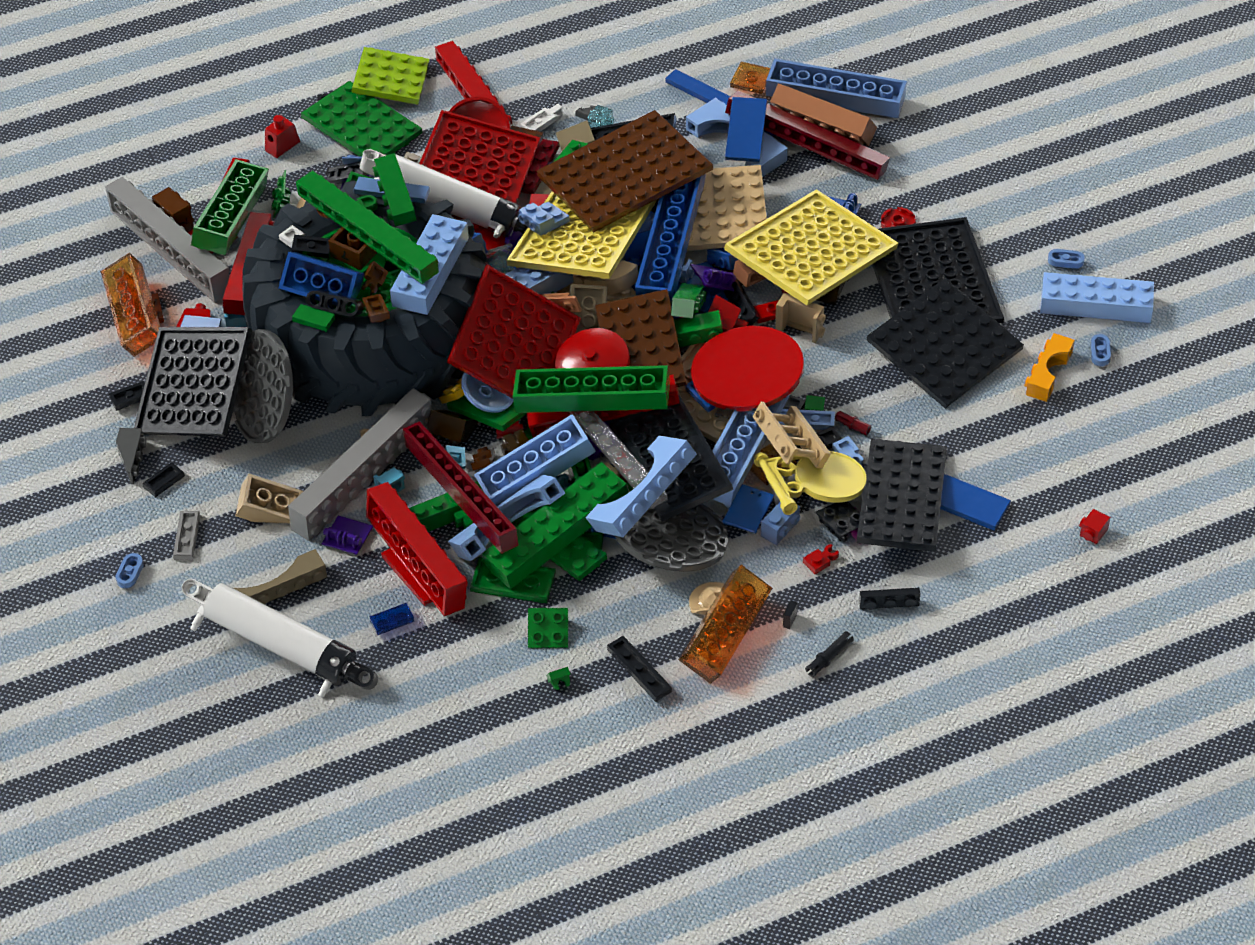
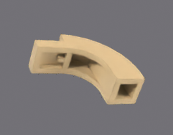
[573,260,639,295]

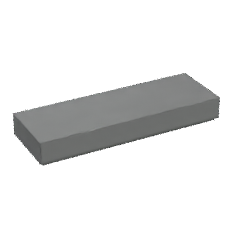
[173,511,200,560]

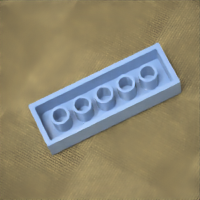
[390,214,469,315]
[1040,272,1154,323]
[474,414,596,506]

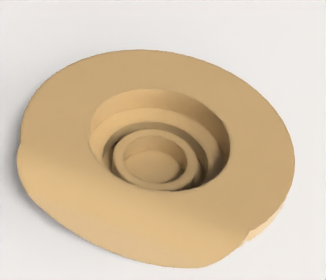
[689,582,739,618]

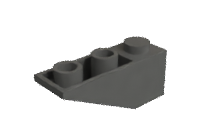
[116,428,147,484]

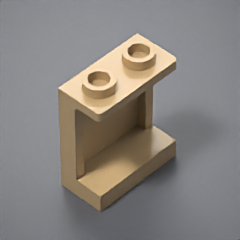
[775,293,826,343]

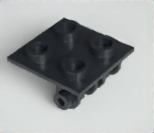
[815,501,860,542]

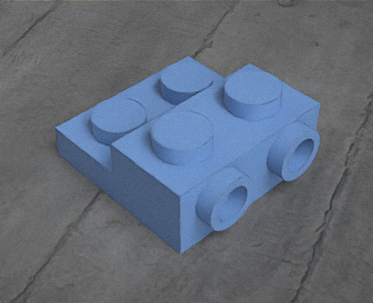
[518,202,570,236]

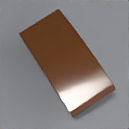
[471,446,495,471]

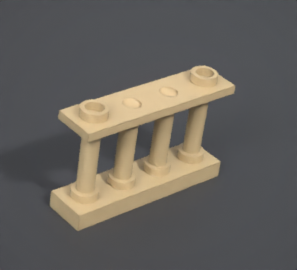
[752,402,831,469]

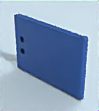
[722,484,774,534]

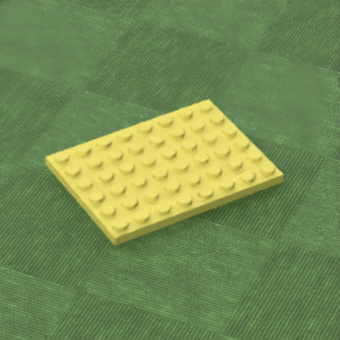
[724,189,898,305]
[507,191,658,279]

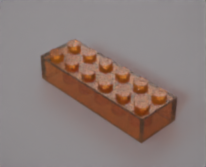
[100,252,160,357]
[678,565,773,684]

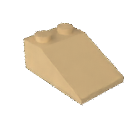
[236,474,303,524]

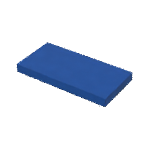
[725,97,767,162]
[940,474,1011,531]

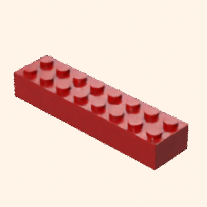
[366,482,468,617]

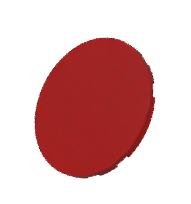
[691,326,804,411]

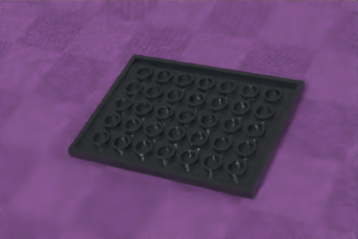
[872,217,1004,324]

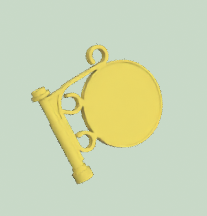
[754,451,866,515]

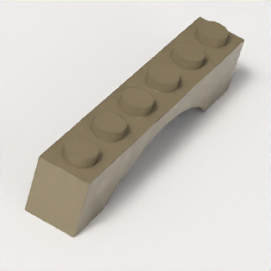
[233,549,327,604]

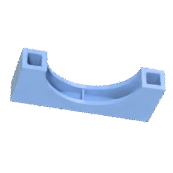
[686,98,788,177]
[586,436,697,537]
[448,474,565,561]

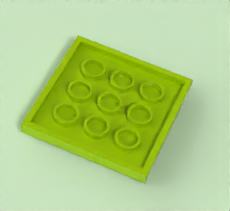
[352,47,430,105]

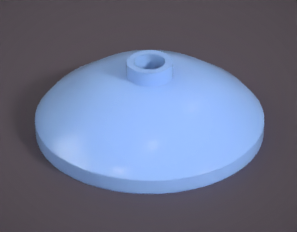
[461,372,513,413]

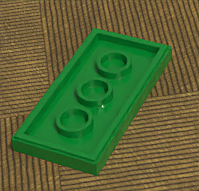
[447,395,527,431]
[470,557,556,603]

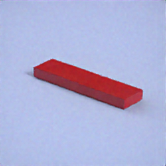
[381,548,432,606]

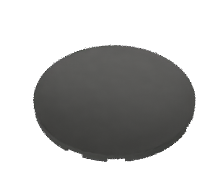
[233,329,293,443]
[615,504,729,572]

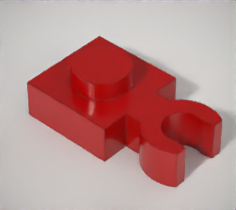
[803,544,839,575]

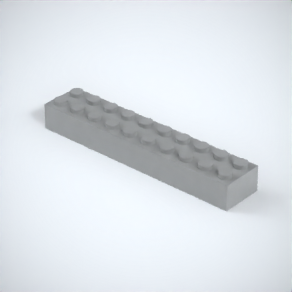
[105,177,230,303]
[288,388,432,541]

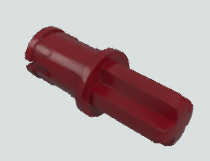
[834,411,872,436]

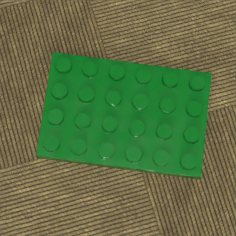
[301,81,422,157]

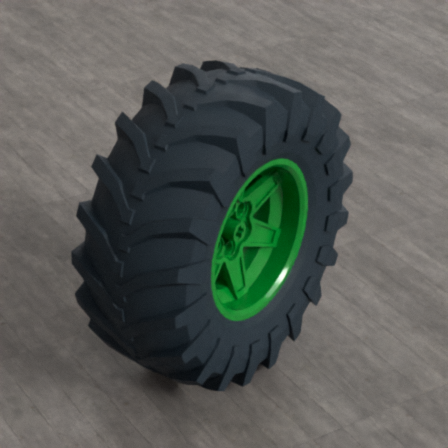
[242,181,487,416]

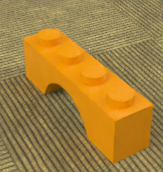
[1024,333,1075,402]

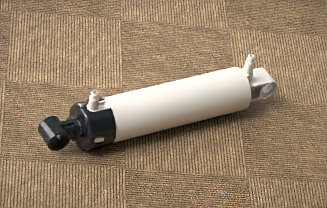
[360,149,528,238]
[182,579,378,698]

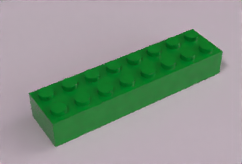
[191,159,269,255]
[513,365,670,413]
[482,462,629,590]

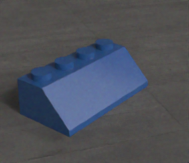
[279,252,365,307]

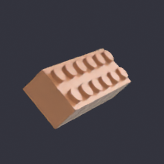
[770,83,877,146]

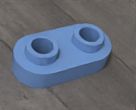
[1048,249,1085,269]
[1090,334,1111,366]
[115,553,144,588]

